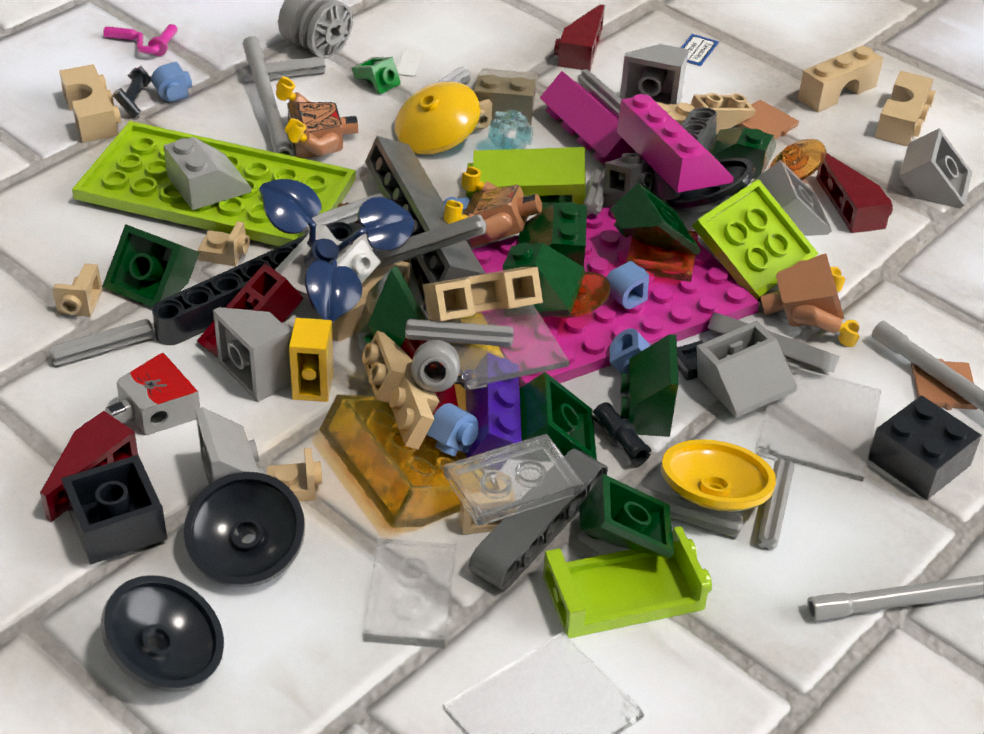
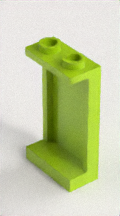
[466,147,586,204]
[543,526,712,639]

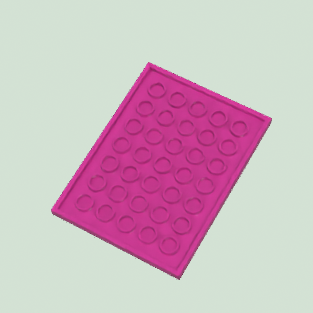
[472,205,759,388]

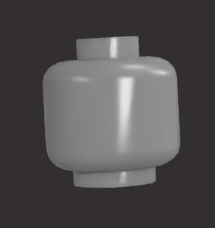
[411,340,460,392]

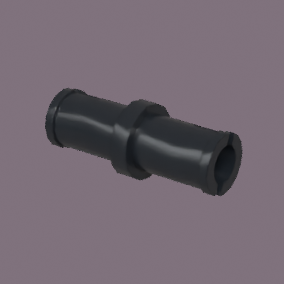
[592,402,652,465]

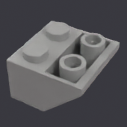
[697,321,797,418]

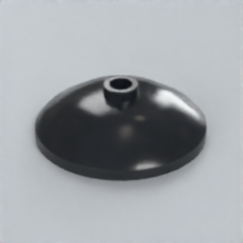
[665,158,755,212]
[184,472,305,587]
[101,575,224,692]

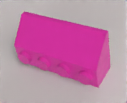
[540,71,643,166]
[617,94,734,193]

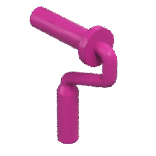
[103,24,178,56]

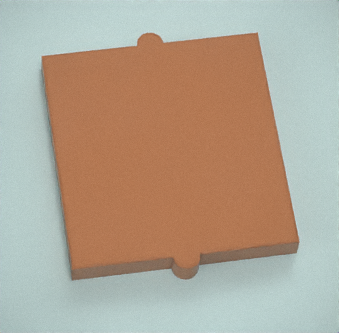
[736,100,799,140]
[911,359,978,410]

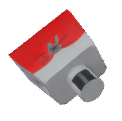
[105,352,200,435]

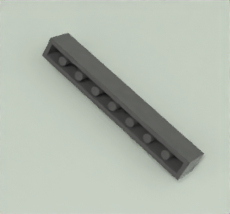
[365,136,486,283]

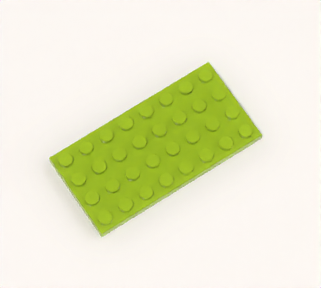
[72,121,356,246]

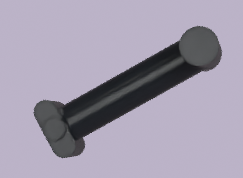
[112,66,152,118]

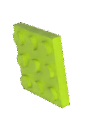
[692,179,819,300]

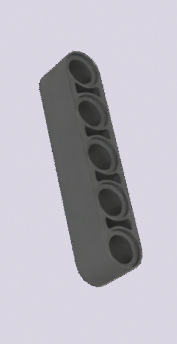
[652,107,717,200]
[468,449,608,590]

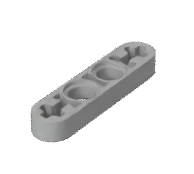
[707,312,840,373]

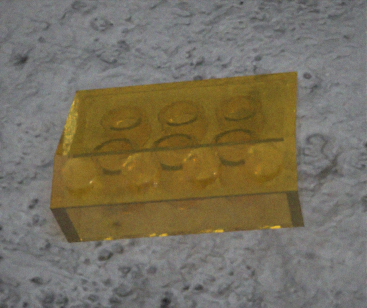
[319,394,494,528]

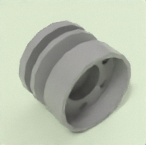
[278,0,353,59]

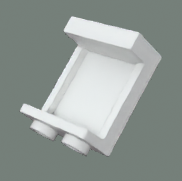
[275,224,381,301]

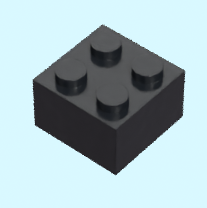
[868,395,982,500]
[61,455,168,565]

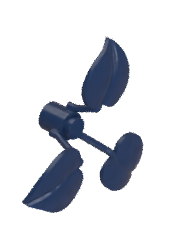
[259,179,414,323]

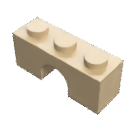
[798,45,883,113]
[59,64,121,143]
[875,70,936,146]
[423,267,543,321]

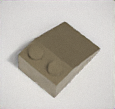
[474,68,538,126]

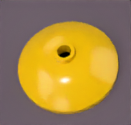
[395,82,481,155]
[661,439,776,511]

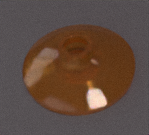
[770,139,827,180]
[556,272,611,318]

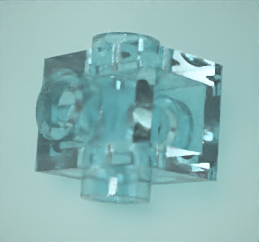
[488,110,533,150]

